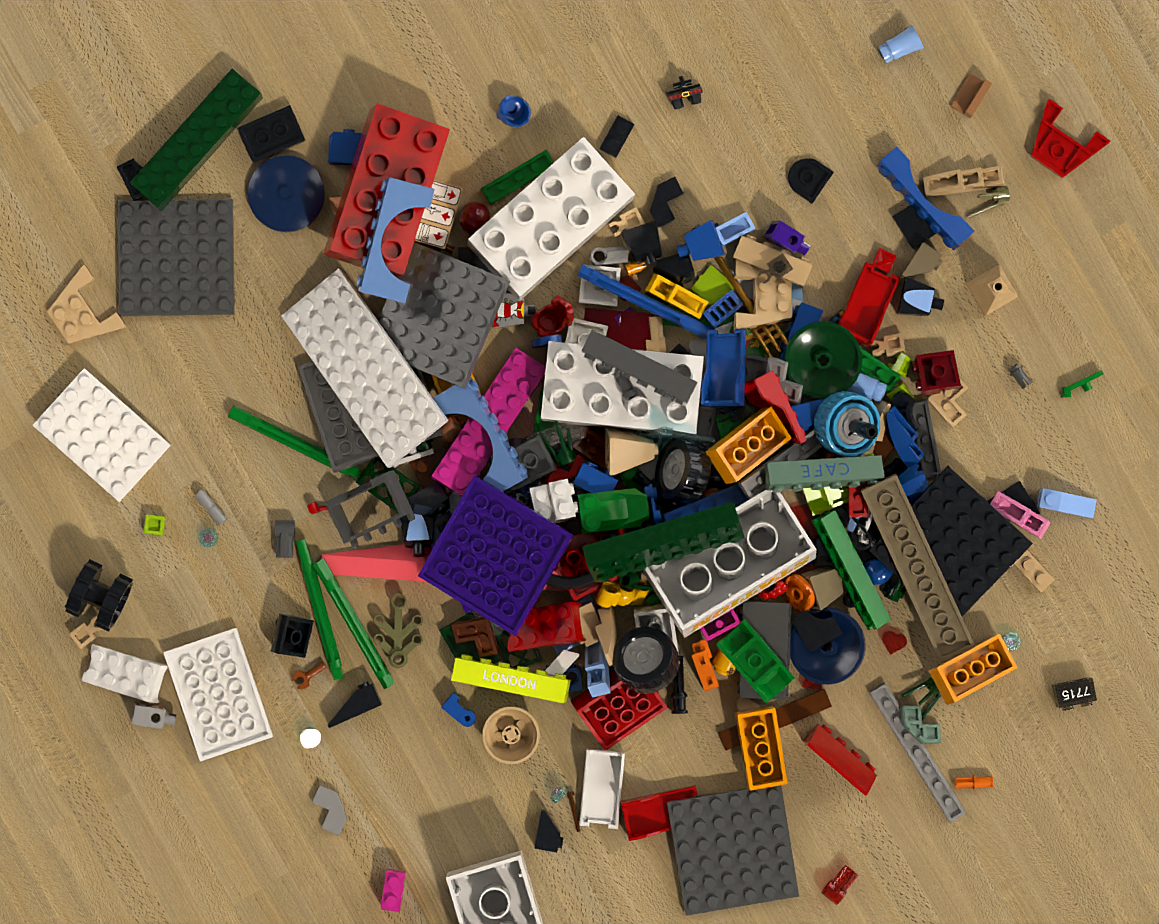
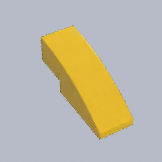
[645,273,709,319]

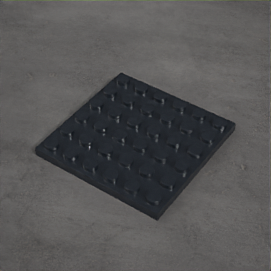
[868,465,1033,617]

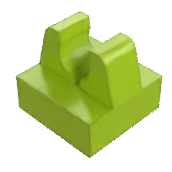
[888,353,914,378]

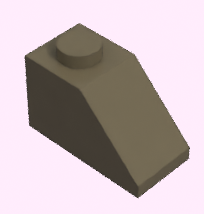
[901,243,942,278]

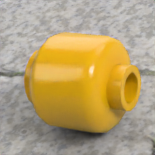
[712,649,736,676]

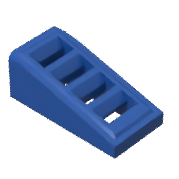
[702,290,744,329]

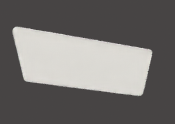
[545,650,579,676]

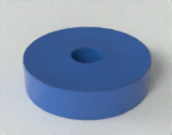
[531,335,562,348]

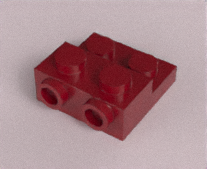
[912,350,961,396]

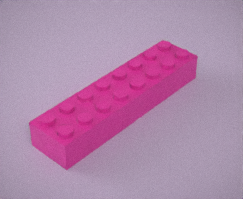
[431,348,546,497]

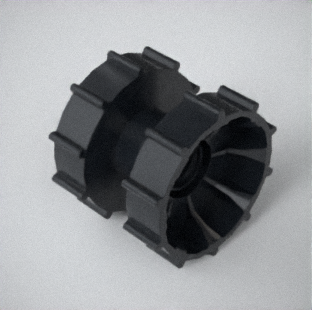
[65,559,133,632]

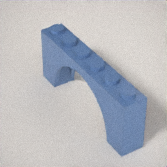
[356,176,435,303]
[433,377,528,492]

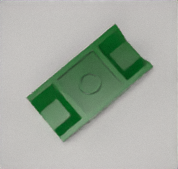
[716,619,795,703]

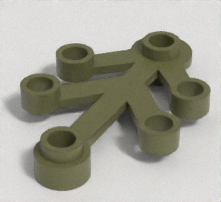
[373,593,423,668]

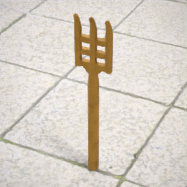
[714,256,789,357]

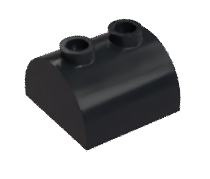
[271,613,314,658]

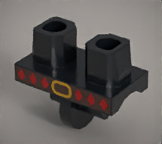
[666,76,703,110]

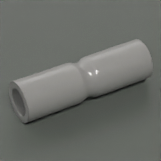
[194,489,227,526]

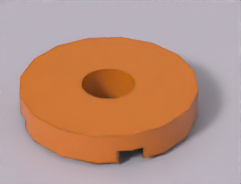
[784,574,815,611]

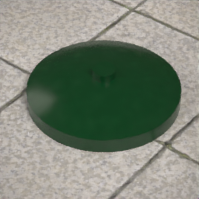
[784,321,862,399]

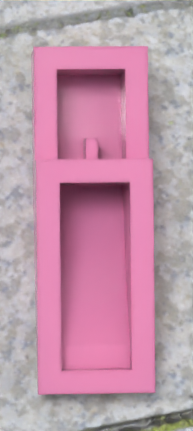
[990,491,1050,539]

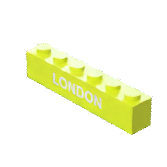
[451,654,571,703]

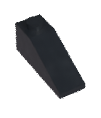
[328,681,383,728]

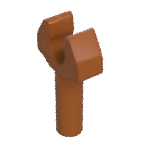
[292,662,327,689]

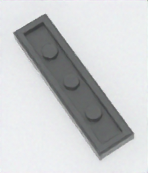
[913,400,941,478]

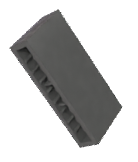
[737,601,792,700]

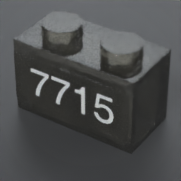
[1052,677,1097,711]

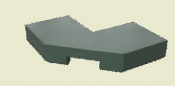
[900,705,941,744]

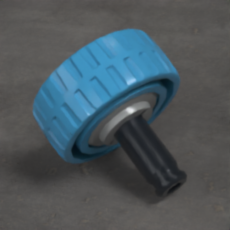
[814,391,881,457]

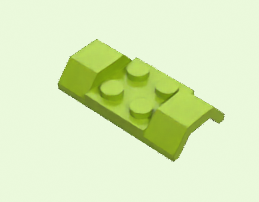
[803,453,874,516]

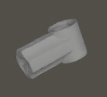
[589,246,628,266]

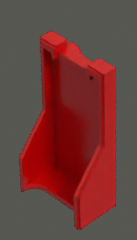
[838,262,900,347]
[744,371,807,447]
[507,601,586,652]
[620,785,698,841]

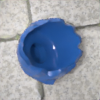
[496,95,531,127]

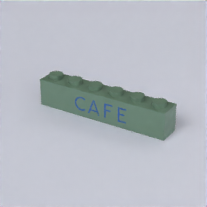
[764,455,885,493]

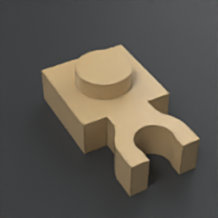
[609,207,645,237]
[871,333,906,357]
[69,616,103,649]

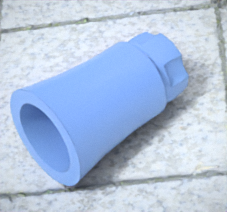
[878,25,924,63]
[847,372,887,402]

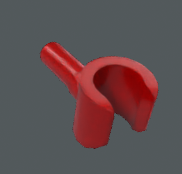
[307,502,328,514]

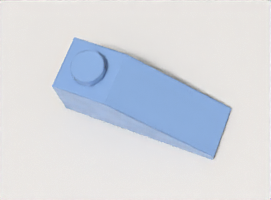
[1036,488,1097,519]

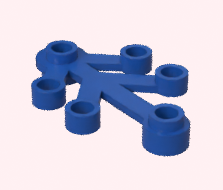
[644,484,661,525]

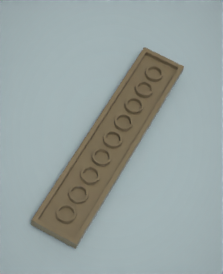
[861,474,975,662]

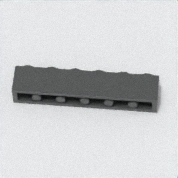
[581,330,698,405]

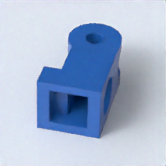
[441,692,476,727]

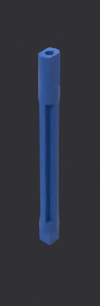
[577,265,712,339]

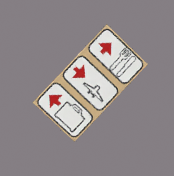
[415,180,463,249]

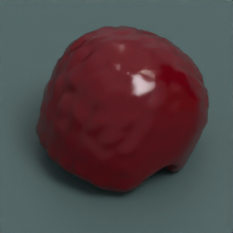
[459,201,490,235]

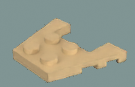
[734,260,792,330]
[47,265,127,344]

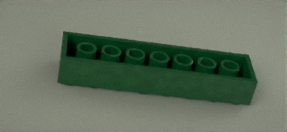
[130,68,263,212]
[582,502,745,582]

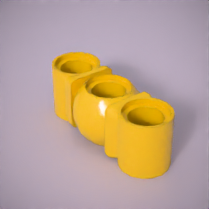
[596,580,649,608]

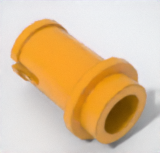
[625,261,648,276]

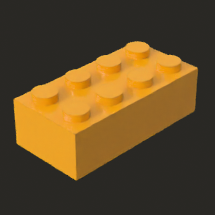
[706,406,792,484]
[928,634,1018,705]
[735,705,788,791]

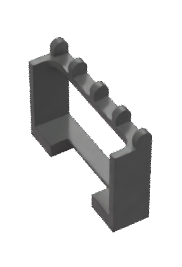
[325,470,415,548]

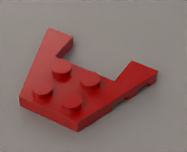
[1031,99,1110,178]

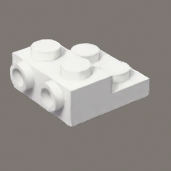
[530,479,579,523]

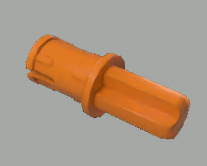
[954,775,993,790]

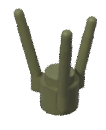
[966,186,1010,218]

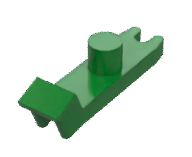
[1062,370,1104,398]

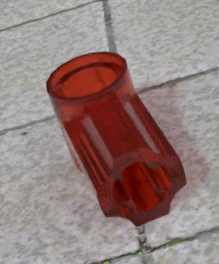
[821,865,859,905]

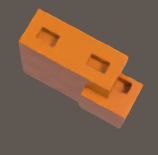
[690,639,719,691]

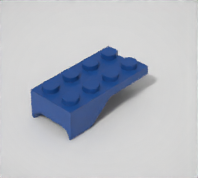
[701,329,746,407]

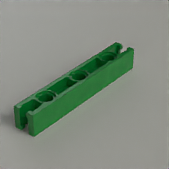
[812,510,891,630]

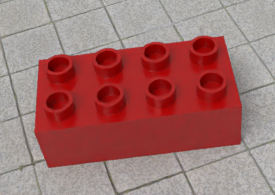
[323,103,450,278]

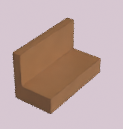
[950,73,992,118]

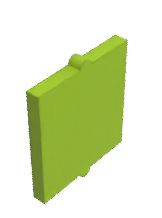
[691,265,734,309]

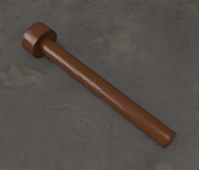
[566,791,581,832]

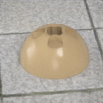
[482,707,540,764]

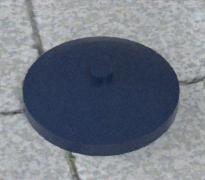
[248,155,325,232]
[790,608,866,685]

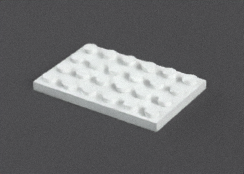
[33,368,171,502]
[163,628,274,762]

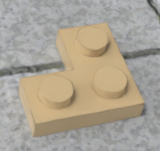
[927,378,968,428]

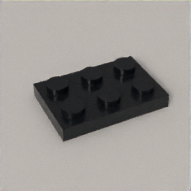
[238,105,306,164]

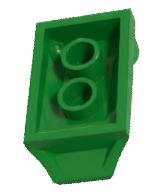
[578,488,649,534]

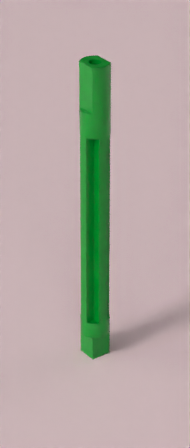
[228,405,362,480]
[296,539,344,680]
[312,558,395,689]

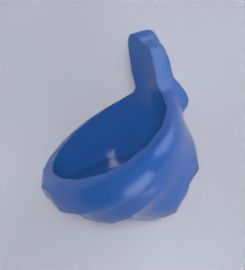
[863,558,893,585]

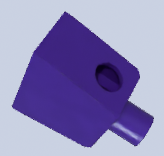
[763,221,810,255]

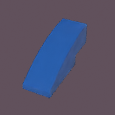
[887,406,924,468]

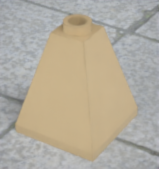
[966,264,1019,316]
[605,427,658,475]

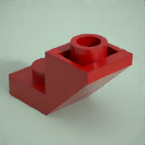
[545,455,584,484]

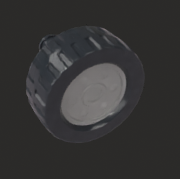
[655,438,727,504]
[613,626,680,694]

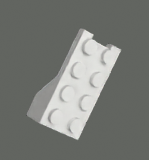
[82,644,168,703]
[580,748,625,829]

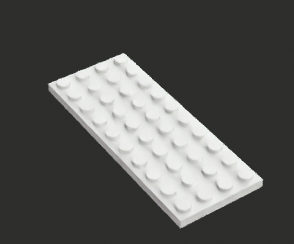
[282,268,449,468]

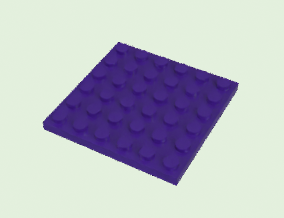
[418,476,573,636]

